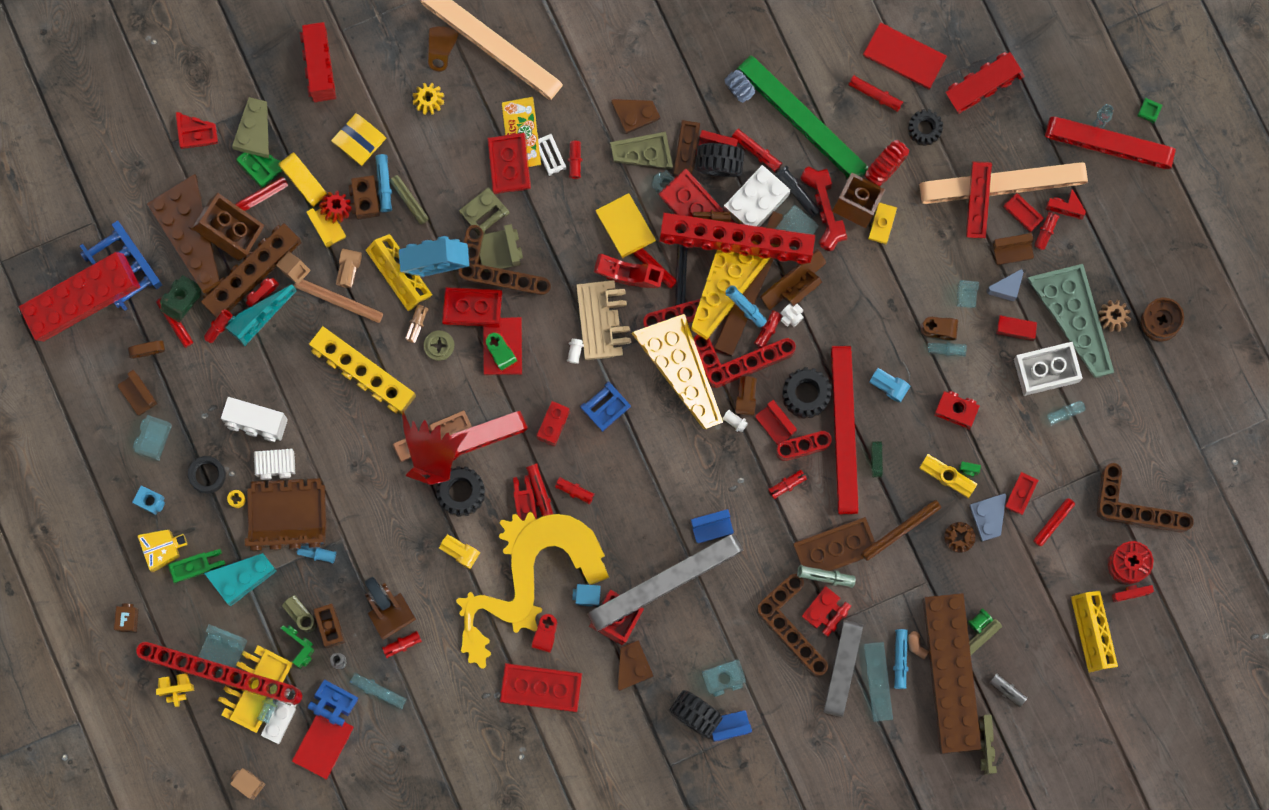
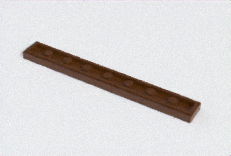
[715,211,791,356]

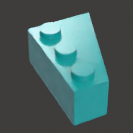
[204,553,277,606]

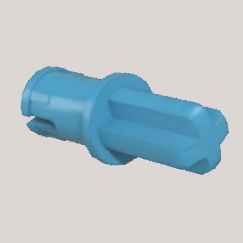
[297,546,336,564]

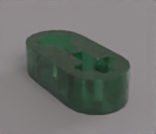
[871,441,883,477]

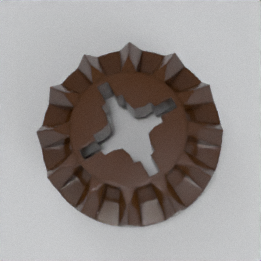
[944,522,976,553]

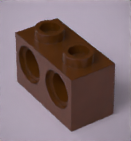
[349,175,380,220]

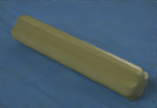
[390,175,428,225]
[969,619,1002,655]

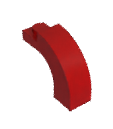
[594,254,665,288]

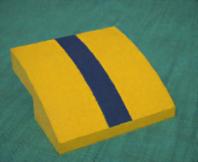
[331,113,386,166]

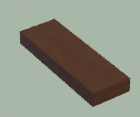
[673,120,700,176]

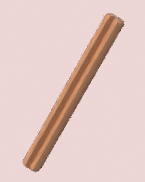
[294,279,383,323]

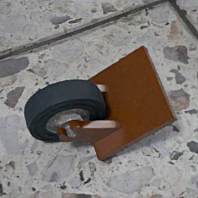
[365,577,416,640]

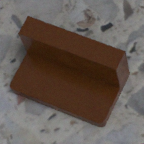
[992,233,1034,265]
[118,369,158,416]

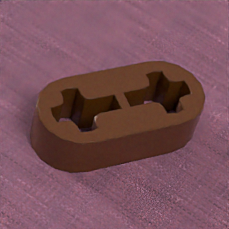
[128,341,165,359]

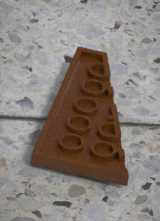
[147,174,220,294]

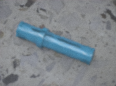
[375,154,392,212]
[726,285,767,327]
[893,629,909,689]

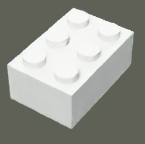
[723,165,790,227]
[1014,342,1082,396]
[221,397,288,442]

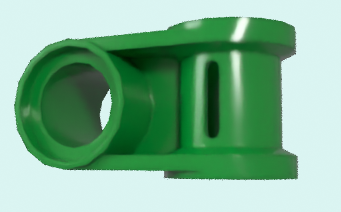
[486,333,517,371]

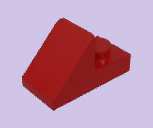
[1045,190,1086,220]

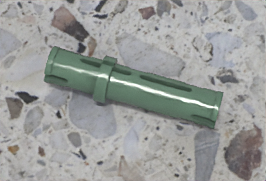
[797,565,856,588]

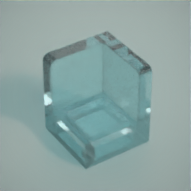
[957,280,979,308]

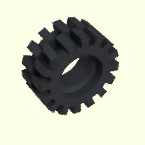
[908,109,943,146]

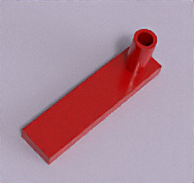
[966,161,992,238]

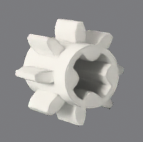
[780,304,804,327]

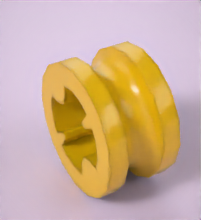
[227,490,246,508]

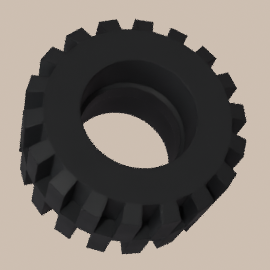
[695,143,745,177]
[782,367,831,418]
[436,466,485,517]
[669,690,723,738]

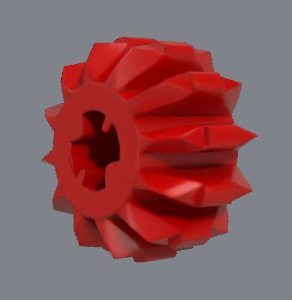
[319,191,352,224]

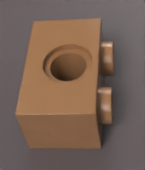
[231,768,266,800]

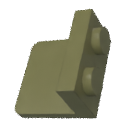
[476,224,523,273]

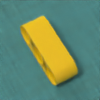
[278,152,327,207]

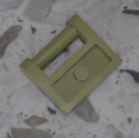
[459,187,510,235]

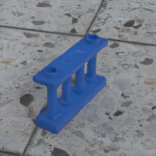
[80,220,163,311]

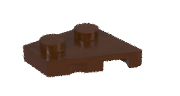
[611,99,660,134]
[618,640,654,691]

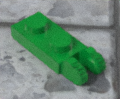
[168,549,226,584]

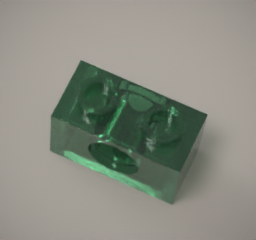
[160,275,202,323]

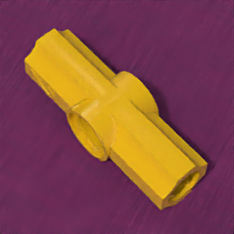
[919,454,977,499]

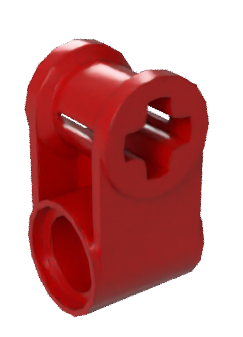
[532,614,558,653]

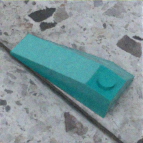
[226,284,296,346]

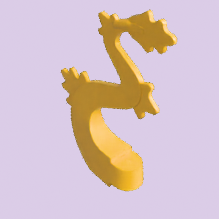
[456,512,610,669]

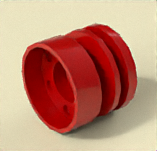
[1108,541,1154,585]

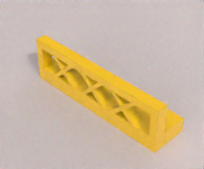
[366,234,432,311]
[1071,591,1118,673]

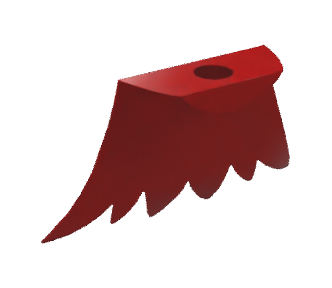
[402,411,468,485]

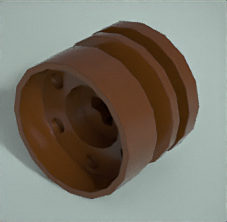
[1140,297,1184,342]

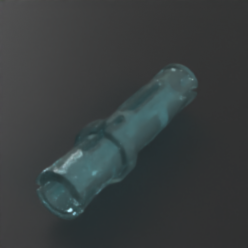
[1093,104,1114,129]
[350,672,407,710]

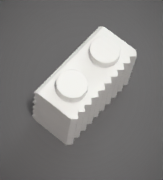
[254,449,295,480]

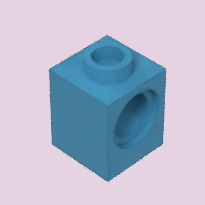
[132,486,165,515]
[572,584,601,607]

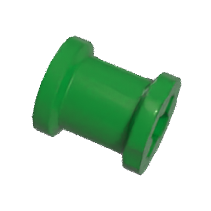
[967,609,993,634]

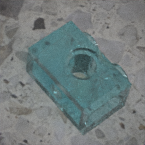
[701,659,746,697]

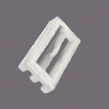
[538,134,566,176]

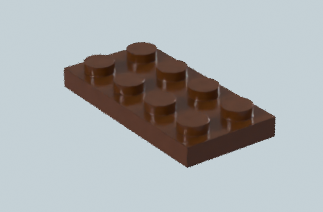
[793,517,879,580]

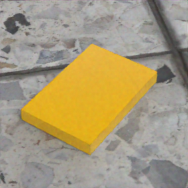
[596,193,656,258]

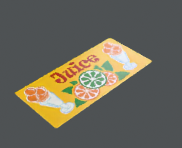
[502,97,541,167]

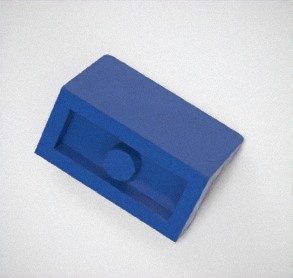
[691,509,734,544]
[712,710,752,742]

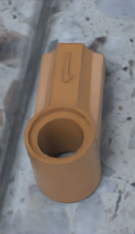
[336,248,362,288]

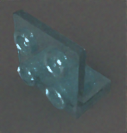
[199,624,248,673]

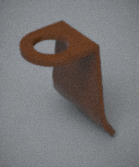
[428,26,459,72]

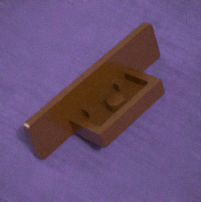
[760,249,826,310]

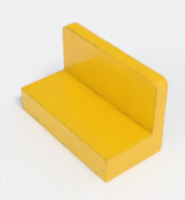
[307,208,346,248]

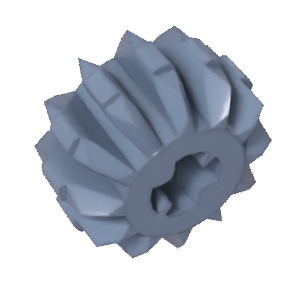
[725,70,755,103]

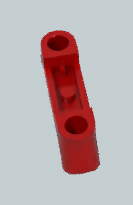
[800,166,847,251]

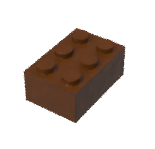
[192,193,265,261]

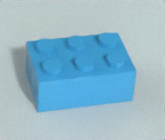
[399,236,469,277]

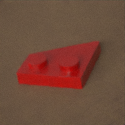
[176,112,219,149]

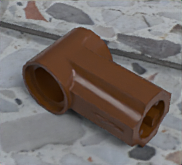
[735,376,757,416]

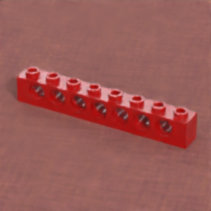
[660,213,815,264]

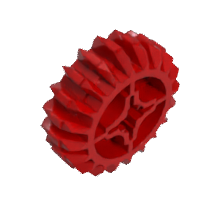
[865,140,909,186]

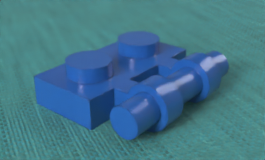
[308,679,358,727]

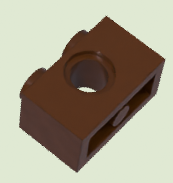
[313,604,346,648]

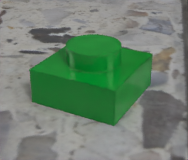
[958,461,981,477]

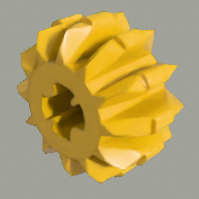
[413,83,444,115]

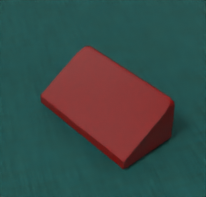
[996,315,1037,341]

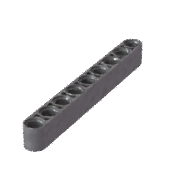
[587,534,743,631]

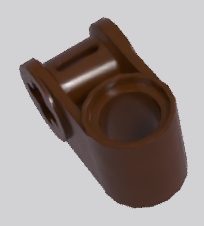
[920,316,958,341]

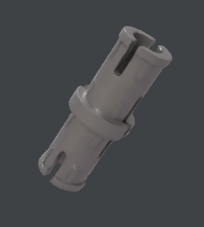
[330,653,347,669]
[990,674,1028,707]

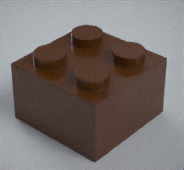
[832,173,886,228]

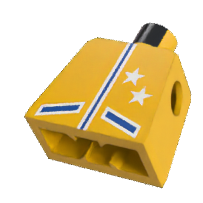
[138,530,187,572]

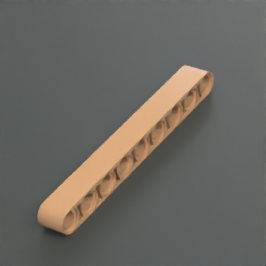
[420,0,563,100]
[919,163,1088,204]

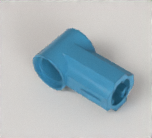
[869,368,911,403]

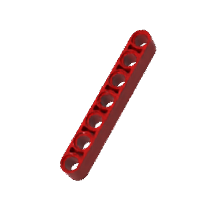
[1045,117,1176,169]

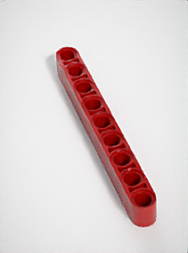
[831,346,858,515]
[136,642,303,705]

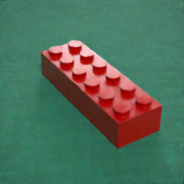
[19,252,141,342]

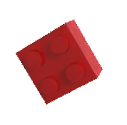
[589,590,644,645]

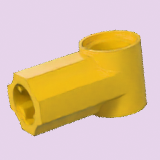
[439,534,480,569]

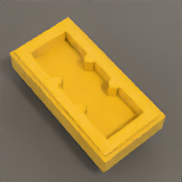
[869,203,897,245]

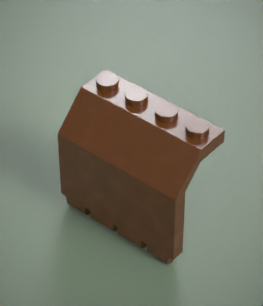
[245,478,326,551]

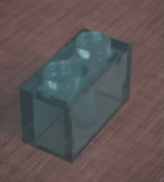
[133,415,172,461]

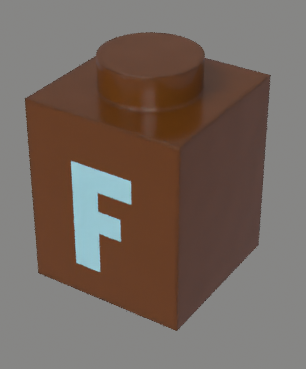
[114,603,139,633]

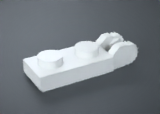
[261,692,297,744]

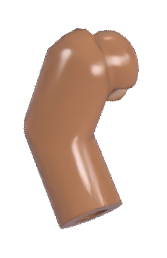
[907,631,929,659]

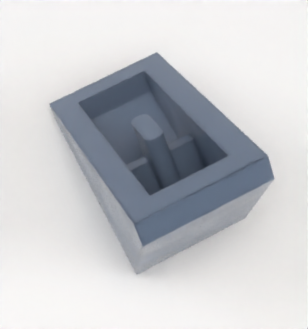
[987,269,1024,301]

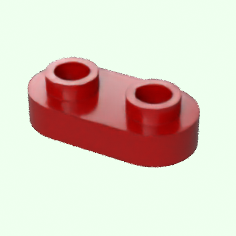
[246,278,279,308]

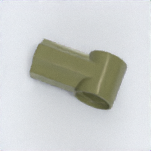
[282,595,317,633]

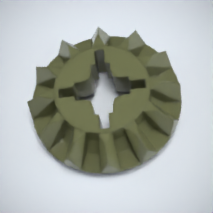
[424,330,455,361]

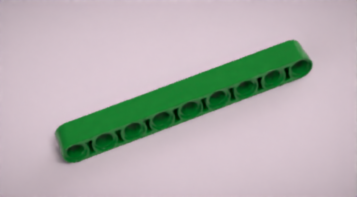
[737,55,868,178]

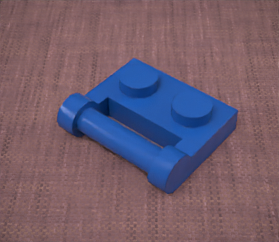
[580,381,631,432]

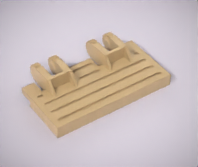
[577,280,631,360]

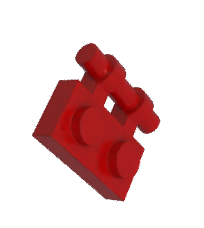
[802,586,851,637]

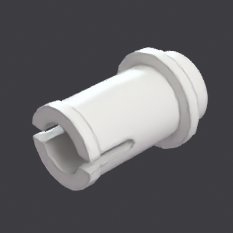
[567,339,584,364]
[722,410,748,432]

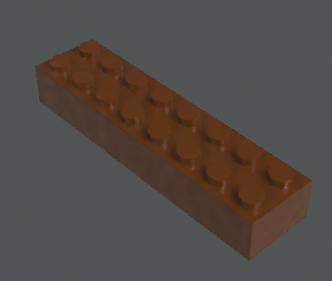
[923,593,981,754]

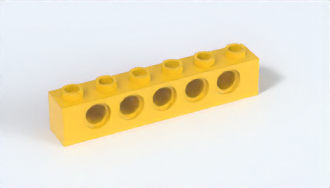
[309,326,416,414]

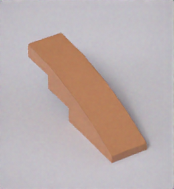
[393,411,472,463]

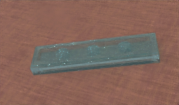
[864,642,893,722]

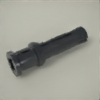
[774,166,821,218]

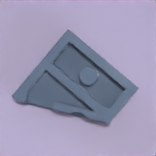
[969,494,1006,542]

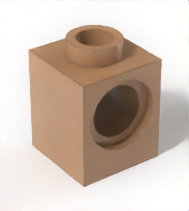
[276,251,311,284]

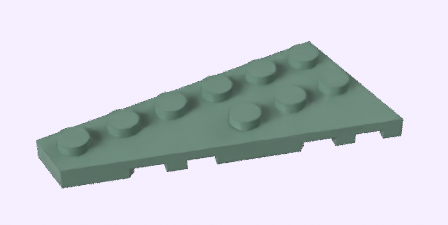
[1027,264,1114,378]

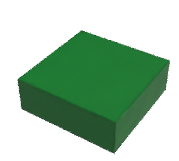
[1137,98,1163,123]

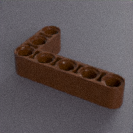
[459,225,551,295]
[1097,463,1194,533]
[757,574,828,677]

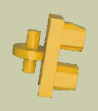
[156,674,194,707]

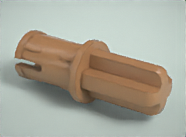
[405,305,428,343]

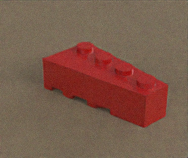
[299,22,336,102]
[945,52,1025,114]

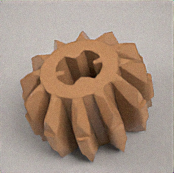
[1098,300,1131,332]

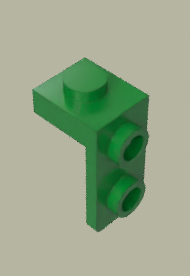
[281,625,315,669]

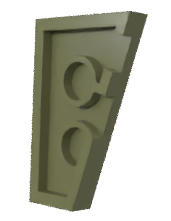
[232,97,269,158]
[610,132,673,169]
[978,715,997,775]

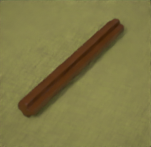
[861,500,941,561]

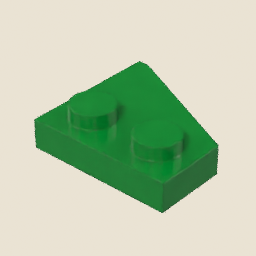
[236,152,283,188]

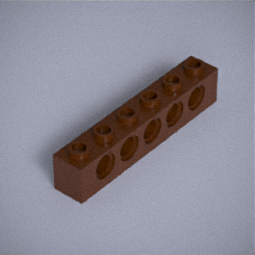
[201,223,302,318]

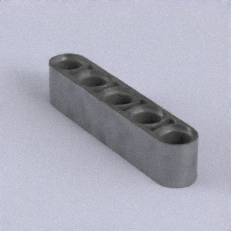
[824,620,863,717]

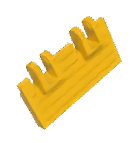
[218,645,293,733]

